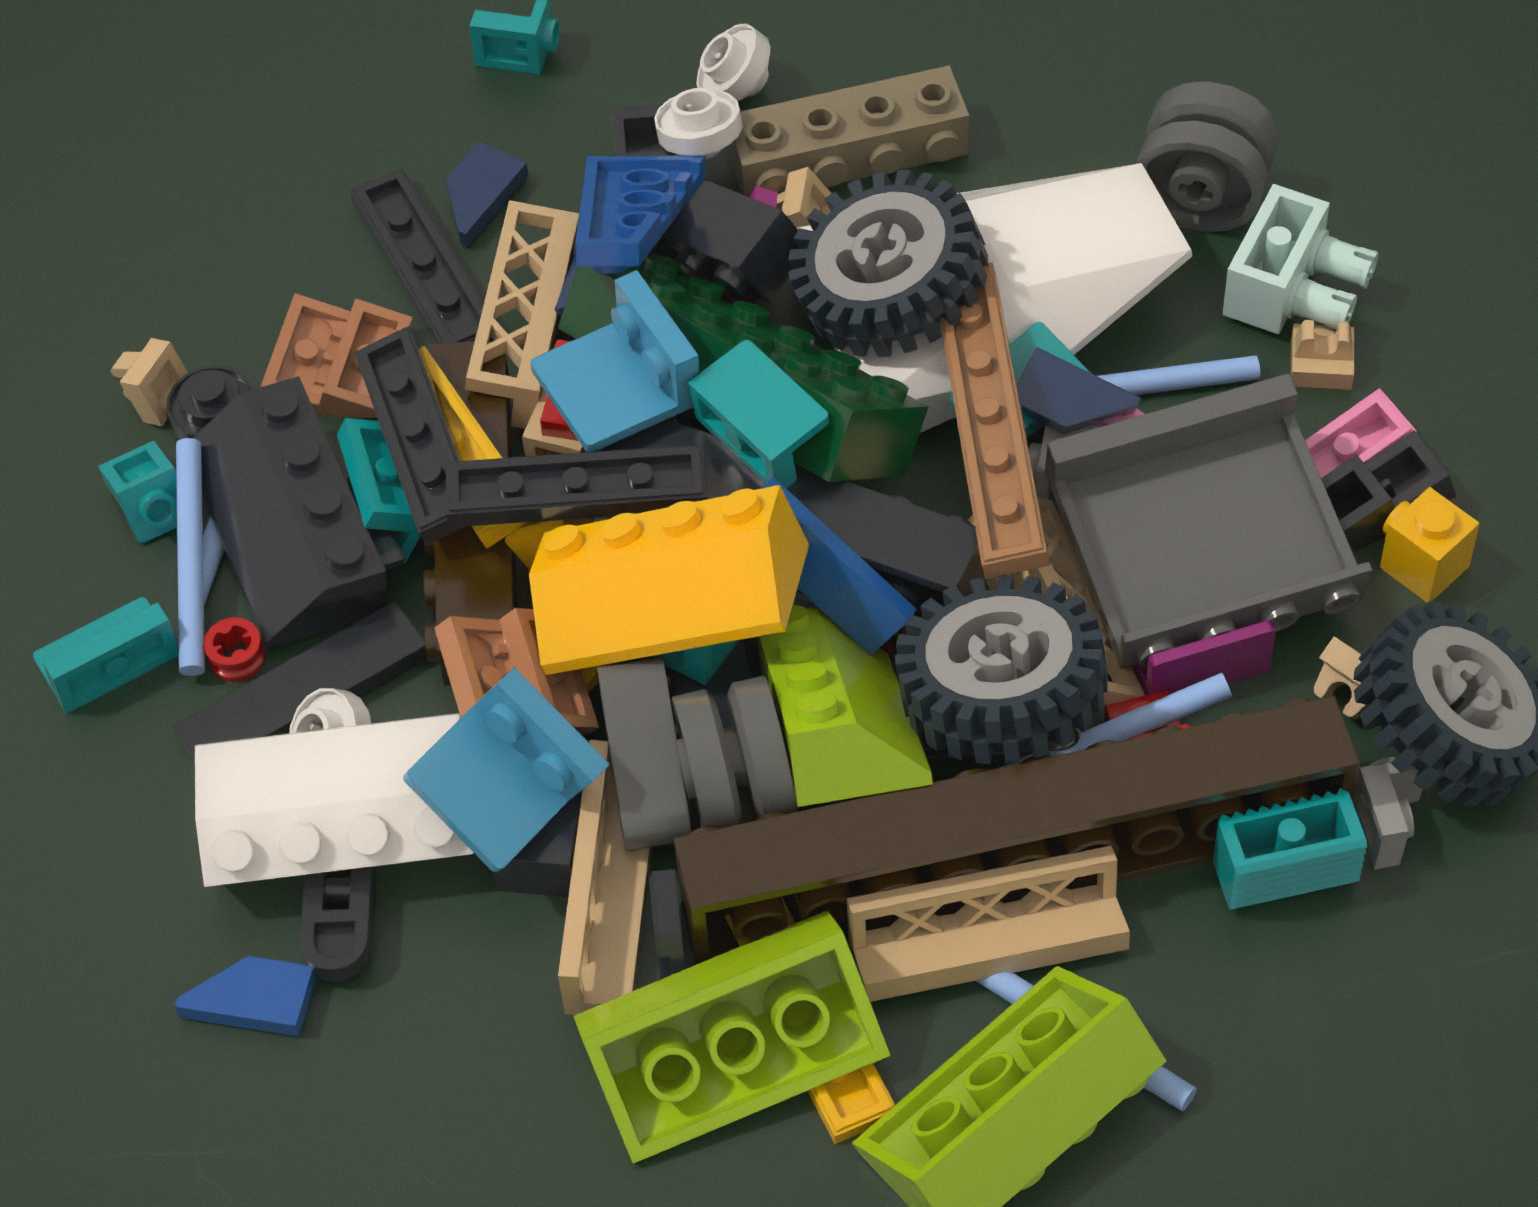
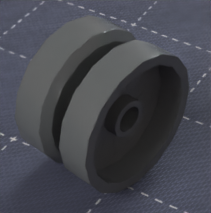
[1136,81,1279,232]
[672,675,797,828]

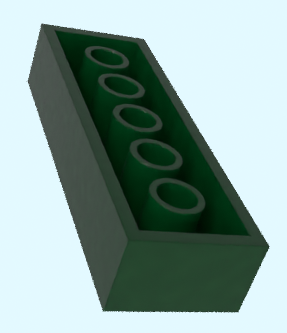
[558,254,929,482]

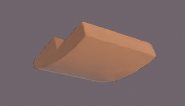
[260,293,412,418]
[434,608,599,735]

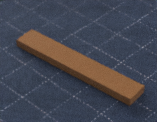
[940,262,1050,579]

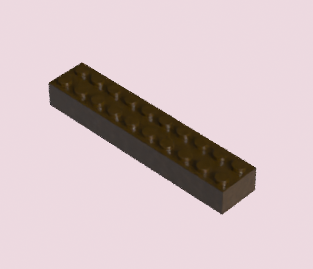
[674,696,1360,965]

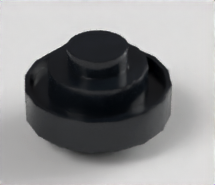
[167,366,254,440]

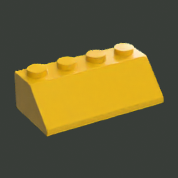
[529,485,809,675]

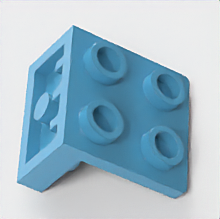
[530,270,699,452]
[403,667,610,872]

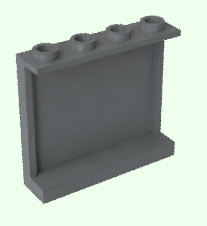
[1045,373,1372,669]

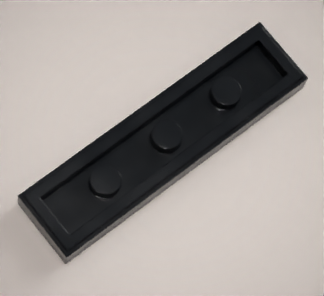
[350,168,493,344]
[354,326,466,545]
[446,445,707,528]
[173,601,427,764]

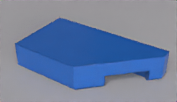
[174,956,317,1037]

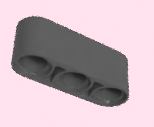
[597,657,691,851]

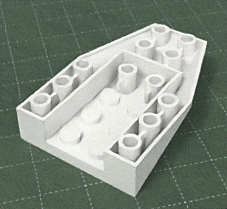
[797,163,1192,433]

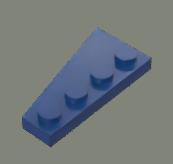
[576,156,706,274]

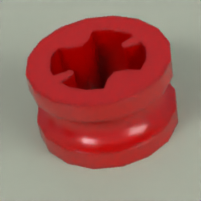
[203,617,266,682]

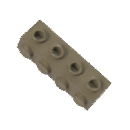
[727,65,970,197]

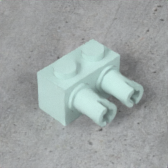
[1222,184,1379,334]

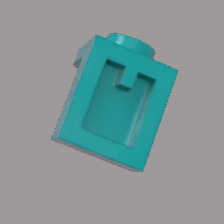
[469,0,560,75]
[98,440,177,543]

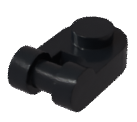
[300,869,376,982]

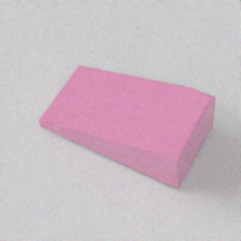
[1305,388,1417,478]

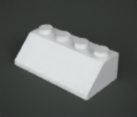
[195,713,473,887]

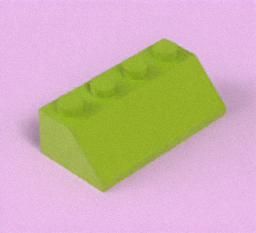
[757,605,933,807]
[573,910,891,1164]
[852,966,1167,1207]

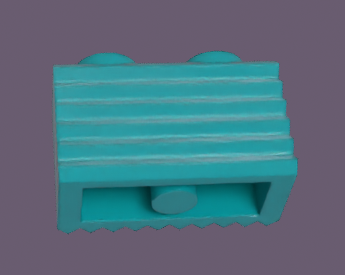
[1212,788,1367,910]

